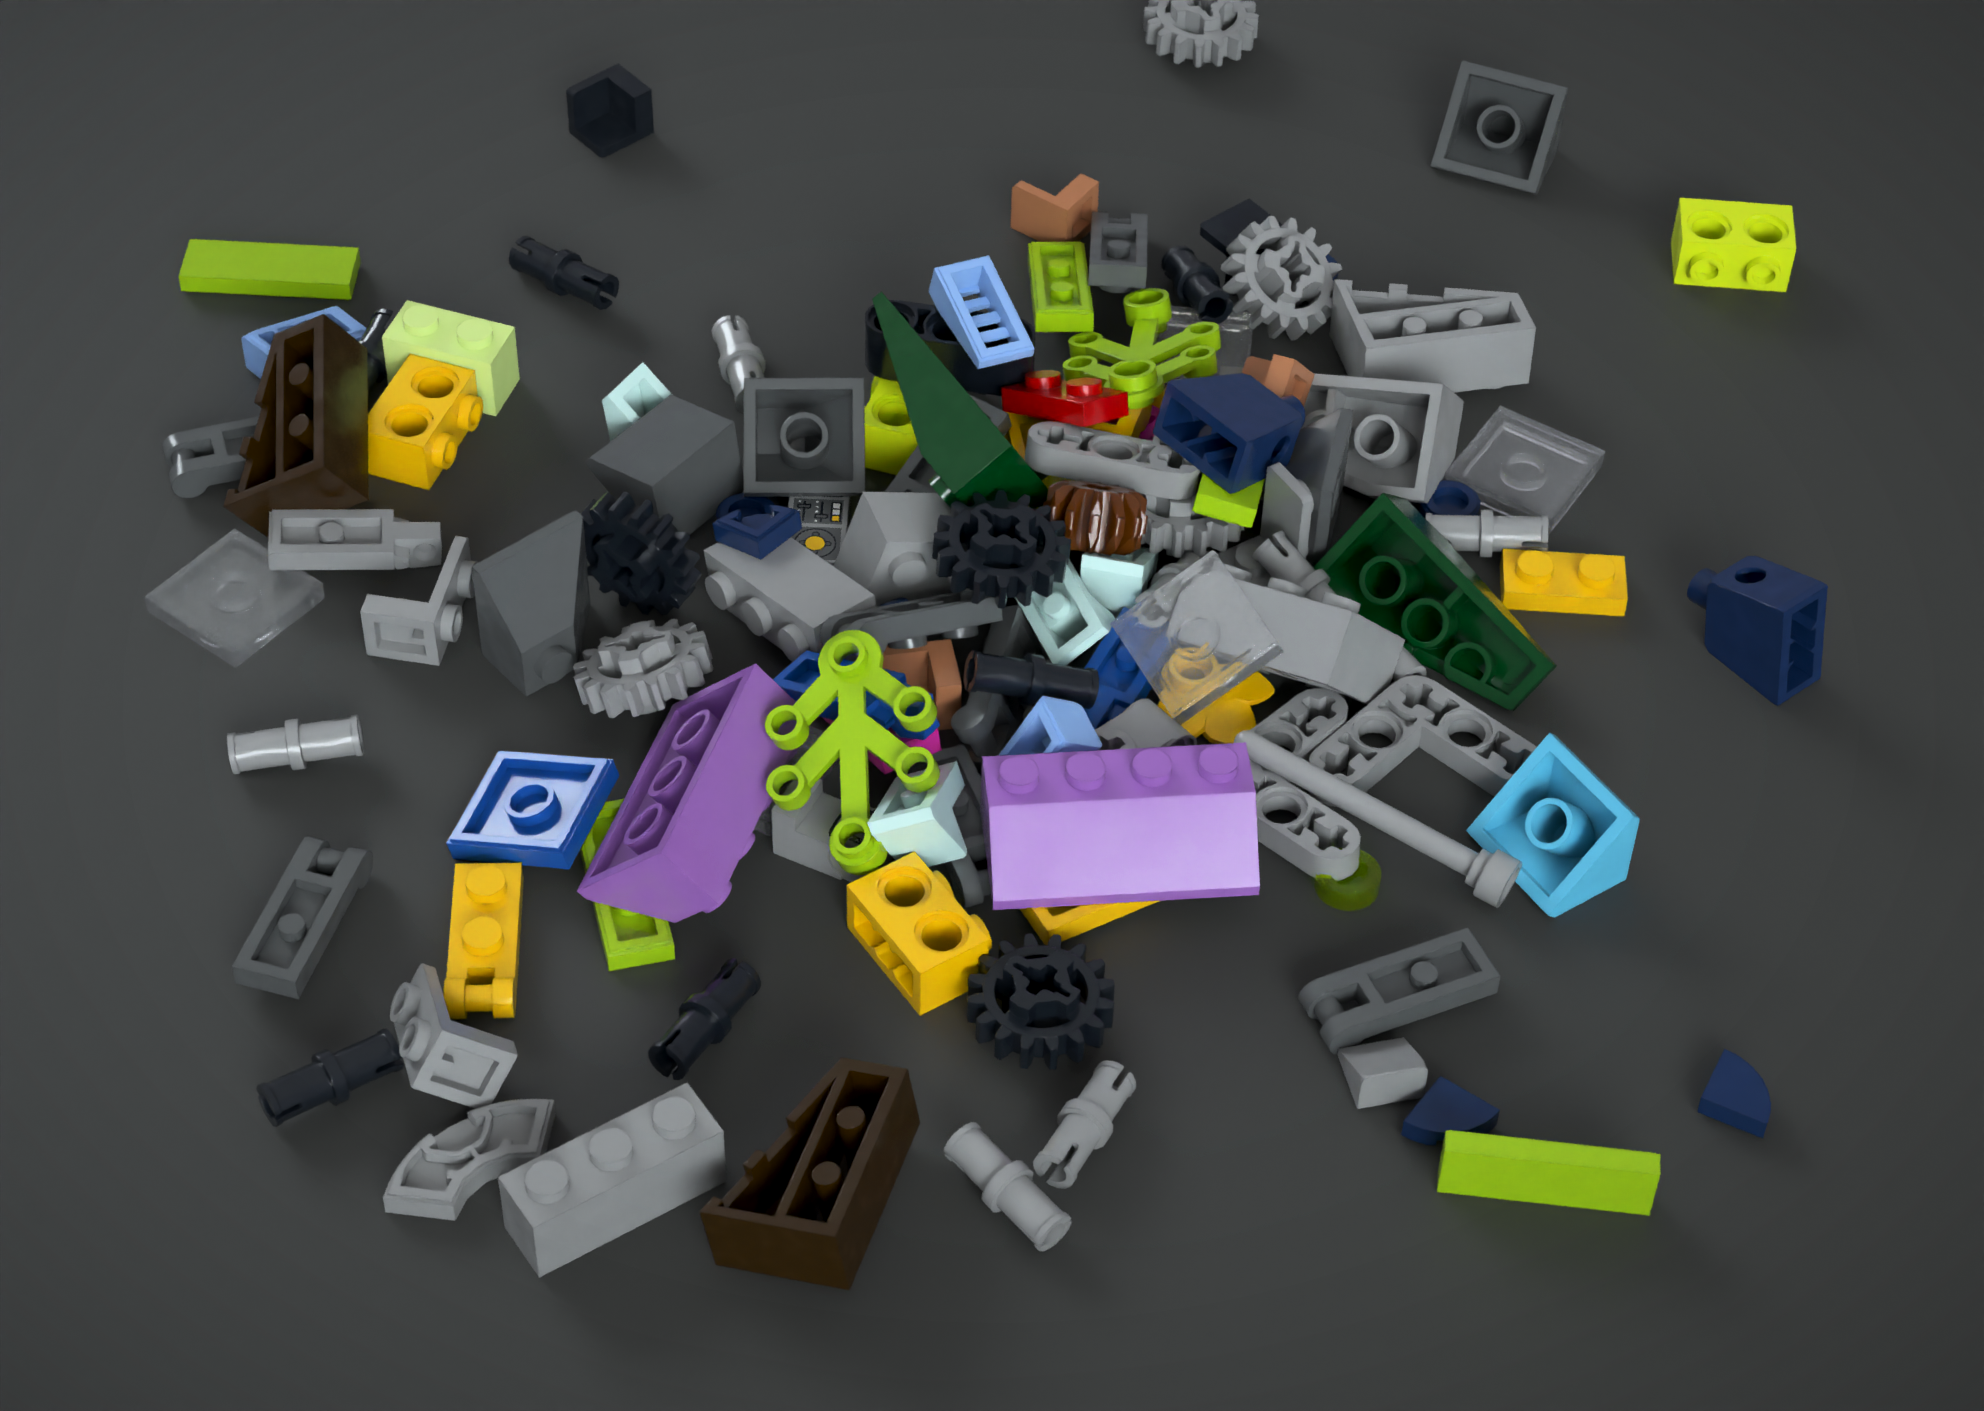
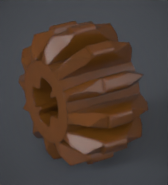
[1043,480,1148,556]

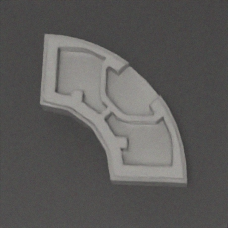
[383,1099,556,1221]

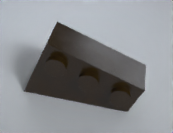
[223,314,369,538]
[699,1057,920,1290]

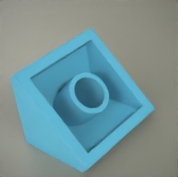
[1466,733,1640,918]

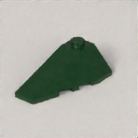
[872,291,1048,509]
[1313,493,1557,711]

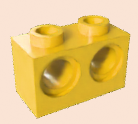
[368,354,483,490]
[847,851,992,1016]

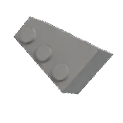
[1329,279,1536,393]
[834,492,1041,607]
[1167,563,1405,706]

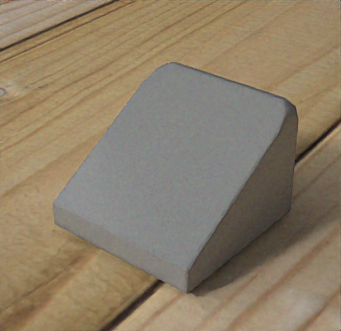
[1337,1037,1428,1109]

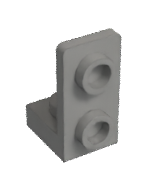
[1212,462,1314,587]
[360,536,478,666]
[390,963,518,1109]

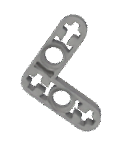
[1025,421,1202,500]
[1308,675,1537,807]
[1249,688,1361,882]

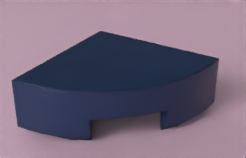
[712,505,802,560]
[1697,1049,1771,1139]
[1401,1076,1500,1145]

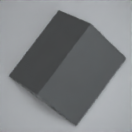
[1431,60,1568,195]
[585,395,744,535]

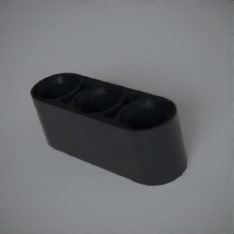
[865,300,1035,396]

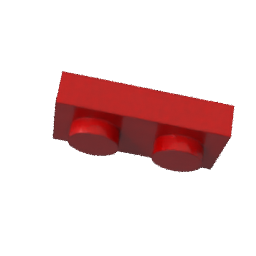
[1001,370,1129,427]

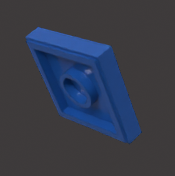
[446,751,620,869]

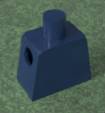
[1153,373,1305,494]
[1687,555,1828,706]

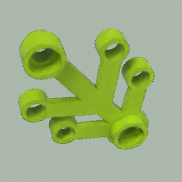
[1062,288,1221,409]
[765,630,940,876]

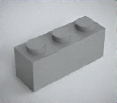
[704,537,876,662]
[498,1083,726,1278]

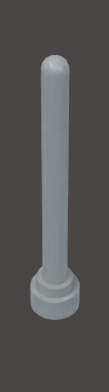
[1234,730,1522,908]

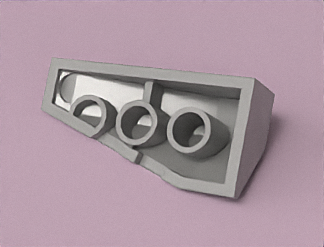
[1219,366,1464,504]

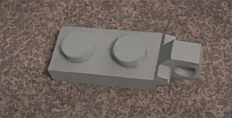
[268,509,442,570]

